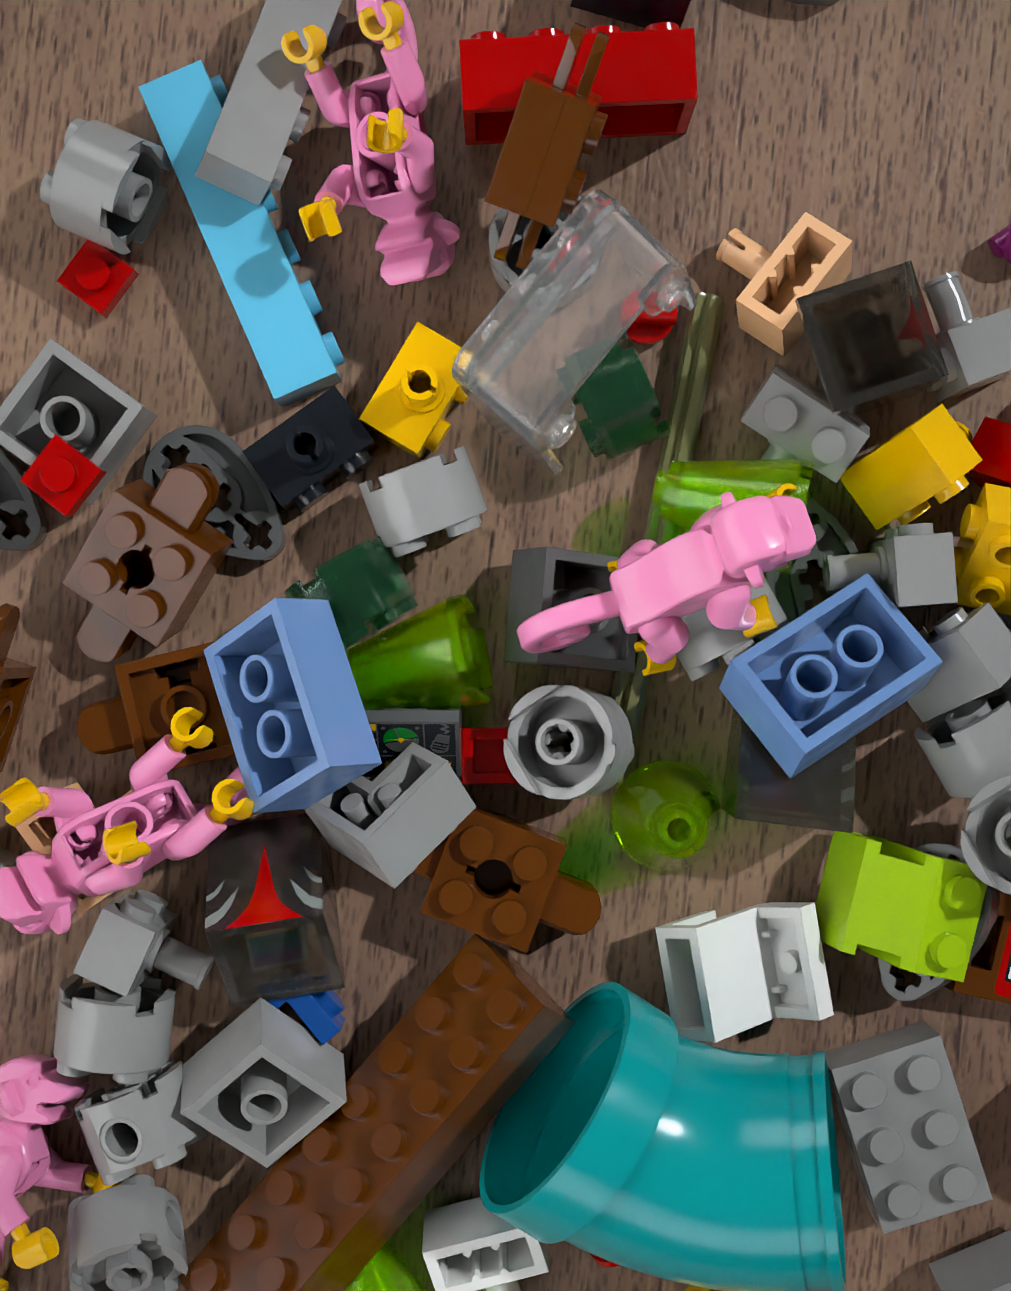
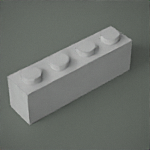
[195,0,347,206]

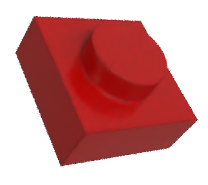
[57,240,139,318]
[20,434,107,518]
[462,727,518,784]

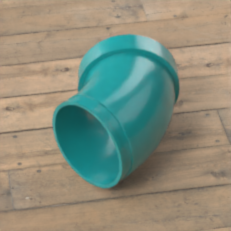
[479,982,846,1291]

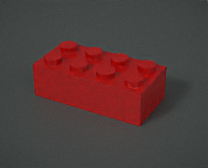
[459,22,698,145]

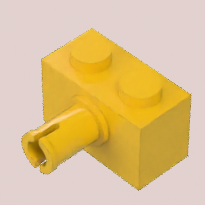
[359,321,481,460]
[840,404,982,530]

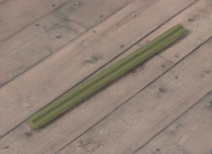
[611,293,725,785]

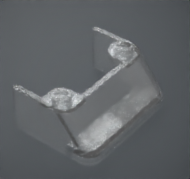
[452,190,698,476]

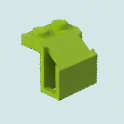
[815,827,987,982]

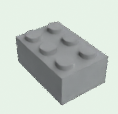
[825,1020,993,1234]

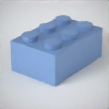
[719,573,943,779]
[203,598,382,814]

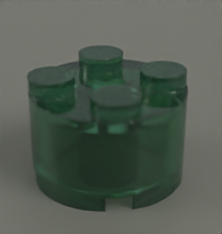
[555,329,671,461]
[284,536,418,651]

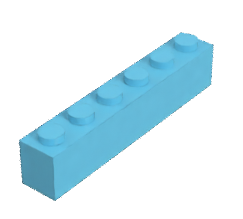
[138,60,345,407]

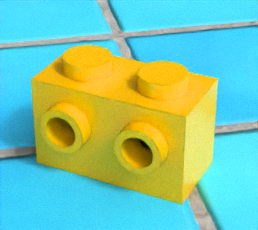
[952,483,1011,615]

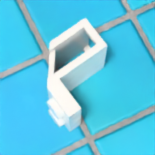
[655,902,834,1043]

